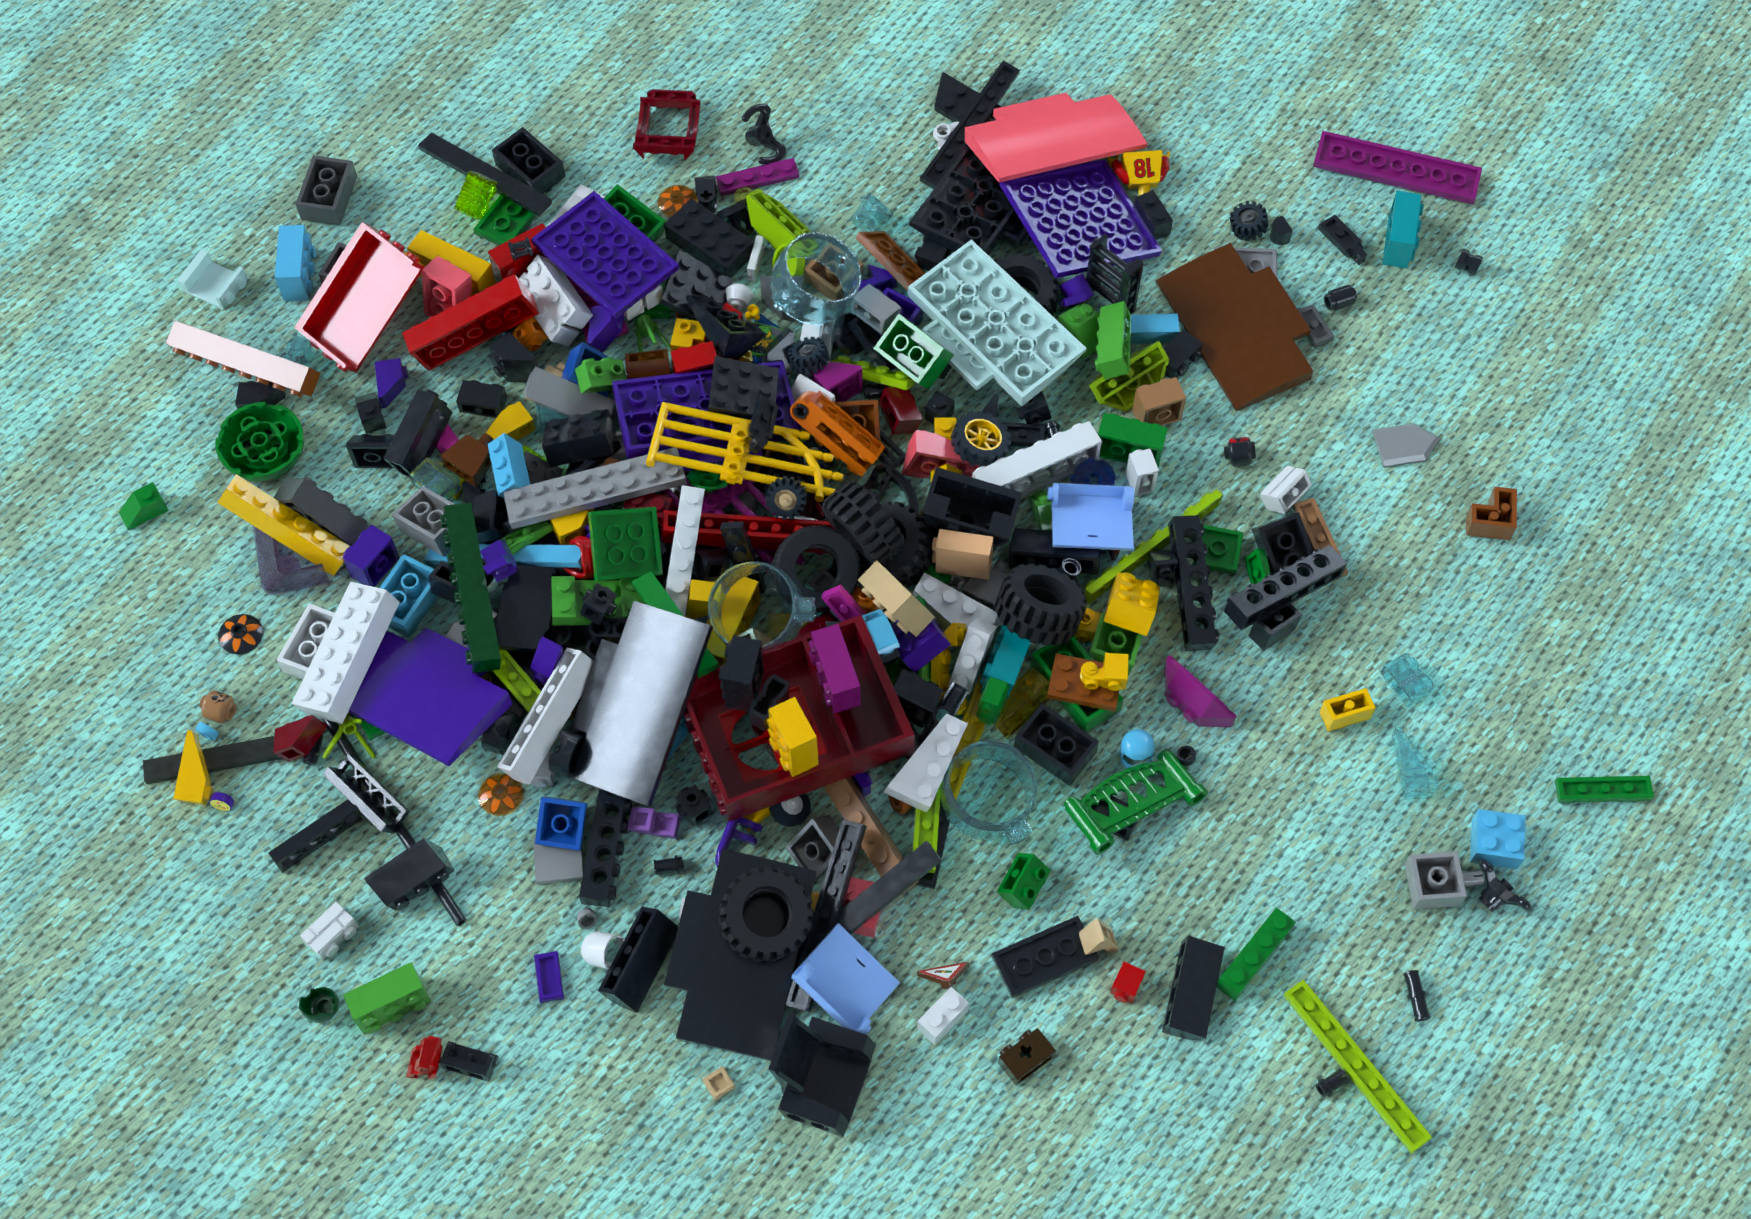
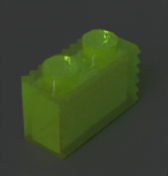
[454,171,497,220]

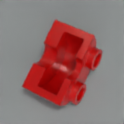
[406,1036,443,1079]

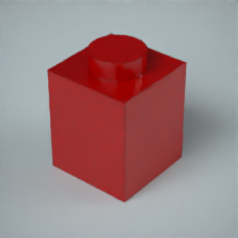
[1110,961,1146,1003]

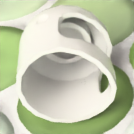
[581,931,624,970]

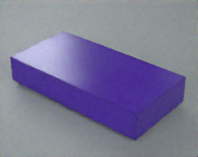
[534,951,564,1003]

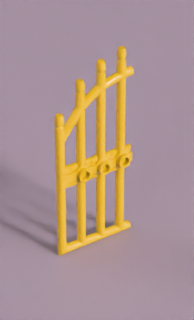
[646,402,844,502]

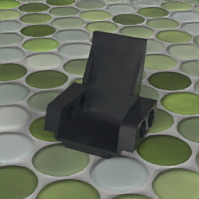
[768,1013,876,1138]

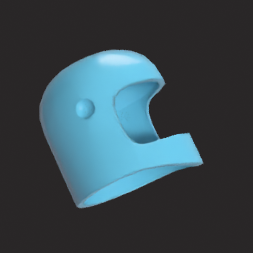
[1119,729,1155,768]

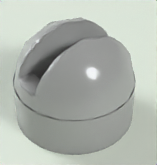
[577,908,597,929]

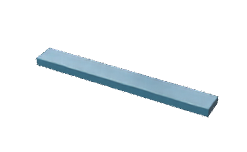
[424,544,582,568]

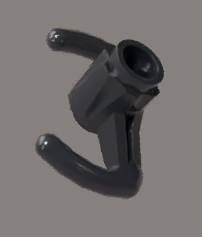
[741,103,786,165]
[1478,859,1534,913]

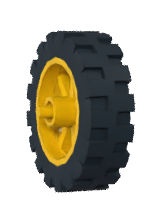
[951,411,1011,467]

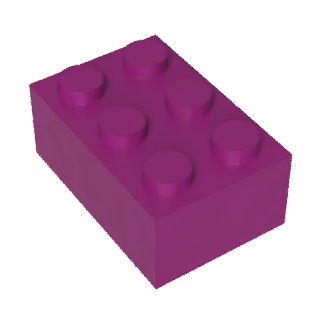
[808,624,861,714]

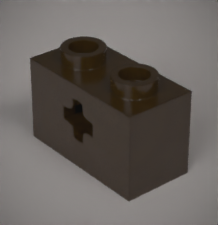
[998,1028,1056,1086]

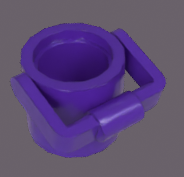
[1059,273,1095,309]

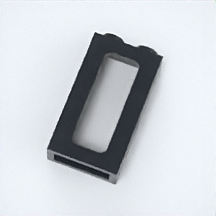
[383,389,453,481]

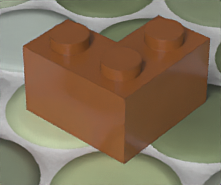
[1466,487,1517,540]

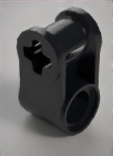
[694,175,717,213]

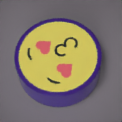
[209,792,234,812]

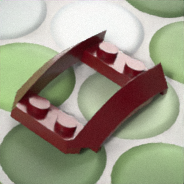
[633,89,701,161]

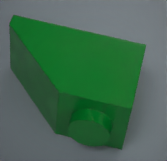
[119,482,169,530]

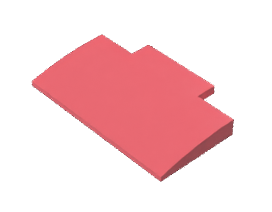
[965,93,1147,183]

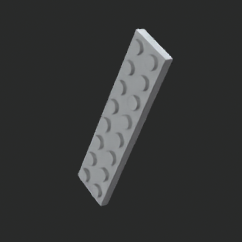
[503,448,687,529]

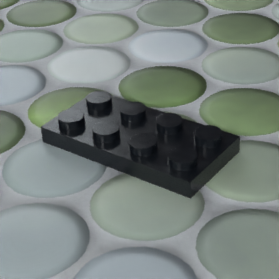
[991,916,1100,999]

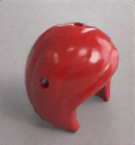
[563,536,595,580]

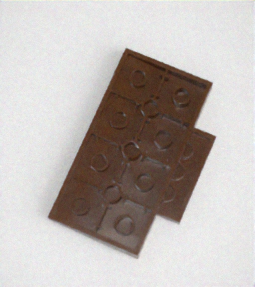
[1156,243,1313,411]

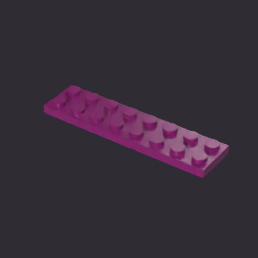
[1313,131,1482,205]

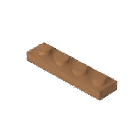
[1292,498,1348,578]

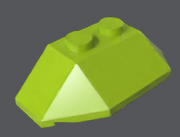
[746,188,818,253]
[1089,341,1169,412]

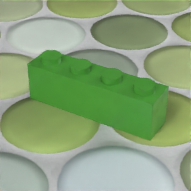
[1095,301,1131,379]

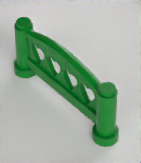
[1063,749,1208,855]

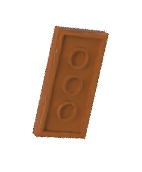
[856,231,926,291]

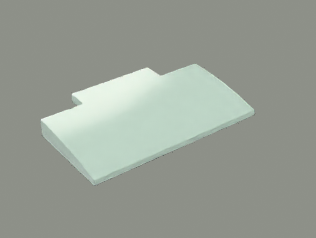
[908,239,1086,406]

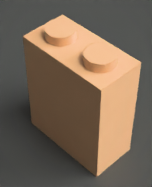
[932,529,993,580]

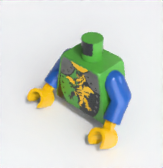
[738,304,797,364]

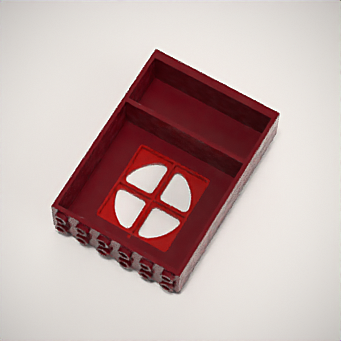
[683,615,914,822]

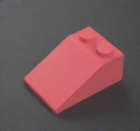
[421,256,472,317]

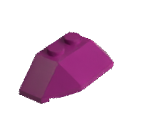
[1164,655,1236,727]

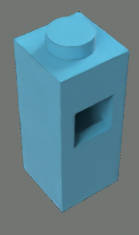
[1130,314,1180,344]

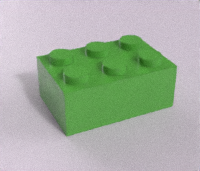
[343,962,431,1034]

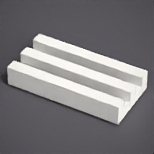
[747,235,765,281]

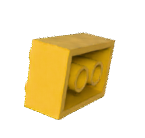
[1103,572,1160,636]
[767,697,818,777]

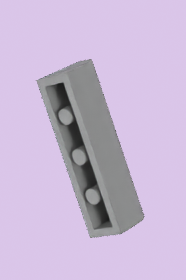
[523,367,615,417]

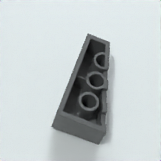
[273,477,369,546]

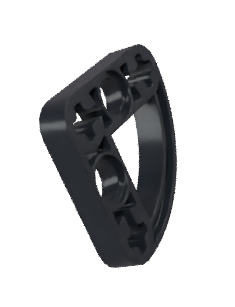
[864,464,918,536]

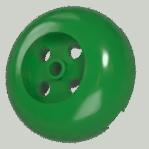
[215,402,304,482]

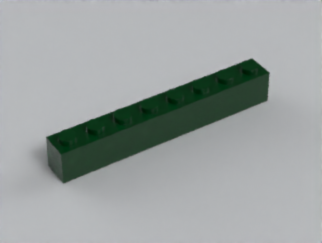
[440,503,501,673]

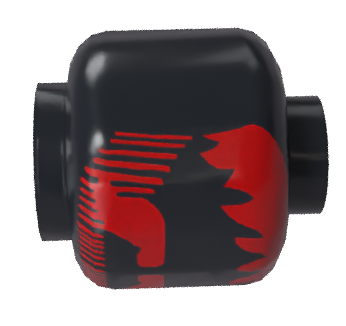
[1224,437,1256,466]

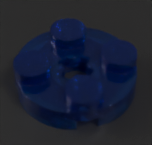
[1071,458,1116,486]

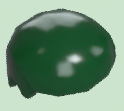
[299,987,340,1023]

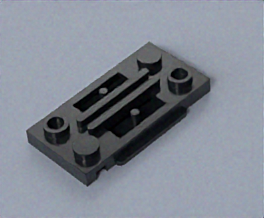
[496,565,557,653]

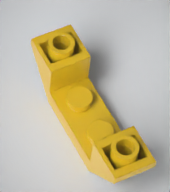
[931,623,967,715]

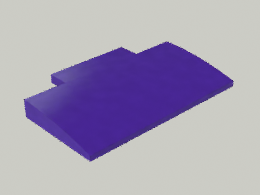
[612,361,802,471]
[348,628,513,766]

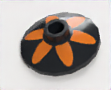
[218,614,263,655]

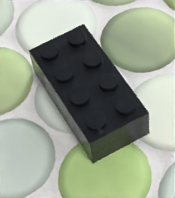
[664,198,754,278]

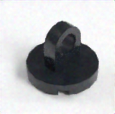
[716,198,754,236]
[832,313,864,356]

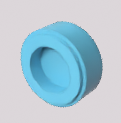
[195,722,219,741]

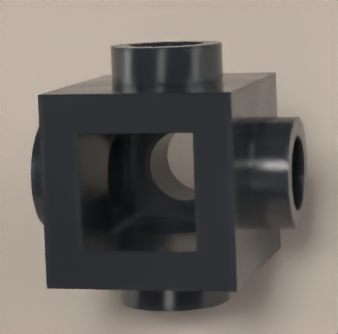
[1016,391,1052,424]
[580,583,617,626]
[675,784,712,827]

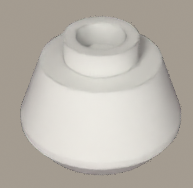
[726,283,754,310]

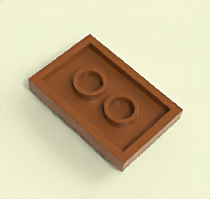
[1047,653,1119,712]

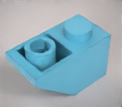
[862,609,900,655]

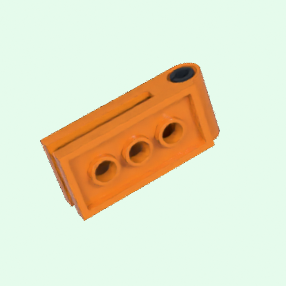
[790,390,886,477]

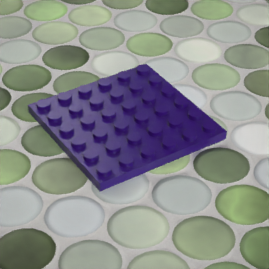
[999,159,1162,278]

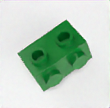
[997,853,1051,910]

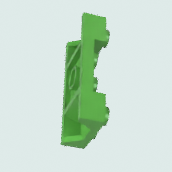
[551,576,645,626]

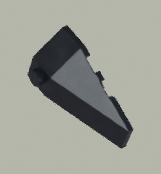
[686,295,765,359]

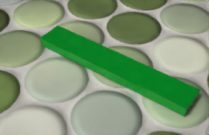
[631,571,719,678]

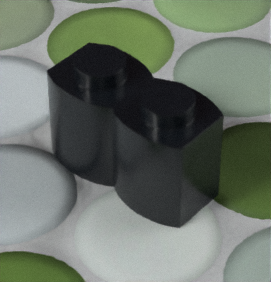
[749,674,790,731]

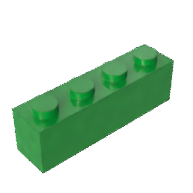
[1217,907,1296,1002]

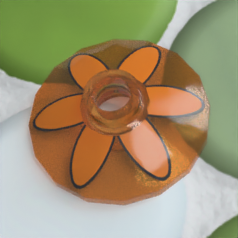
[657,185,698,217]
[478,773,524,816]

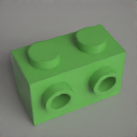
[575,357,627,394]

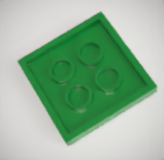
[588,507,663,581]

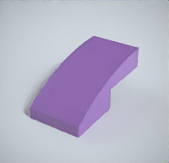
[627,807,681,839]

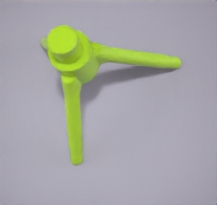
[323,712,376,759]

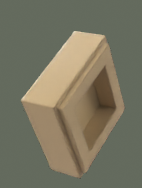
[702,1066,736,1101]

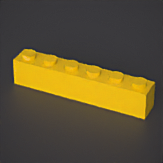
[217,474,350,576]

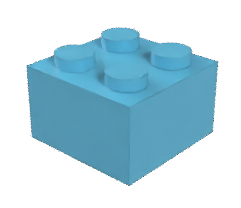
[1470,809,1526,869]

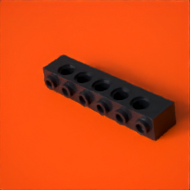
[1168,515,1219,651]
[1224,545,1348,630]
[579,788,632,907]

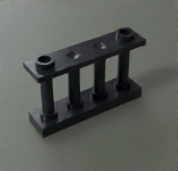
[1086,234,1144,315]

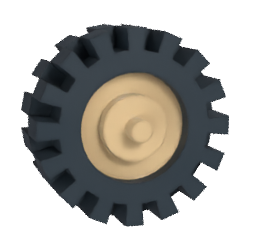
[765,476,807,520]

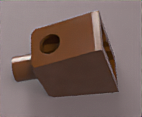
[441,433,494,488]

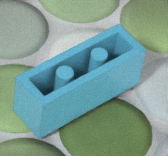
[488,433,530,499]

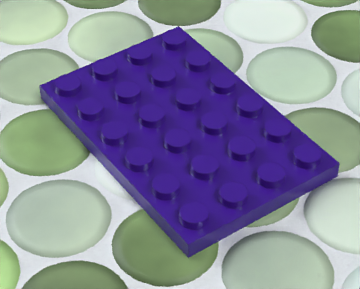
[531,191,679,319]

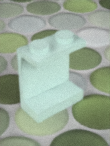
[178,249,248,310]

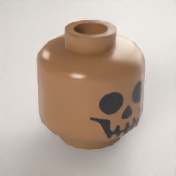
[199,690,237,723]

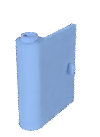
[1047,483,1134,551]
[791,923,900,1034]

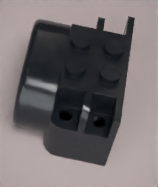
[922,467,1022,552]

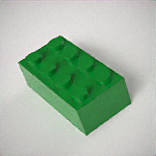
[1031,637,1124,733]

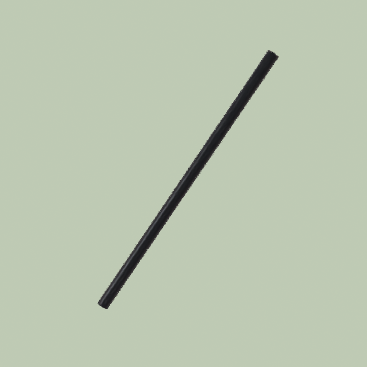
[321,719,467,926]

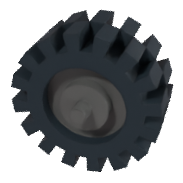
[1230,201,1269,241]
[788,336,830,375]

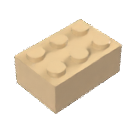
[858,560,935,637]

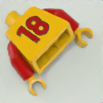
[1107,150,1170,195]

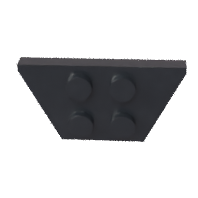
[934,72,1002,122]

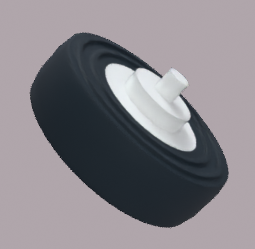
[769,793,811,827]

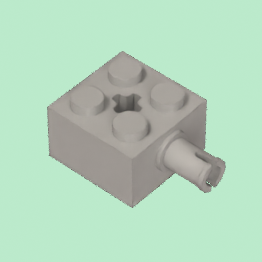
[1405,851,1484,910]

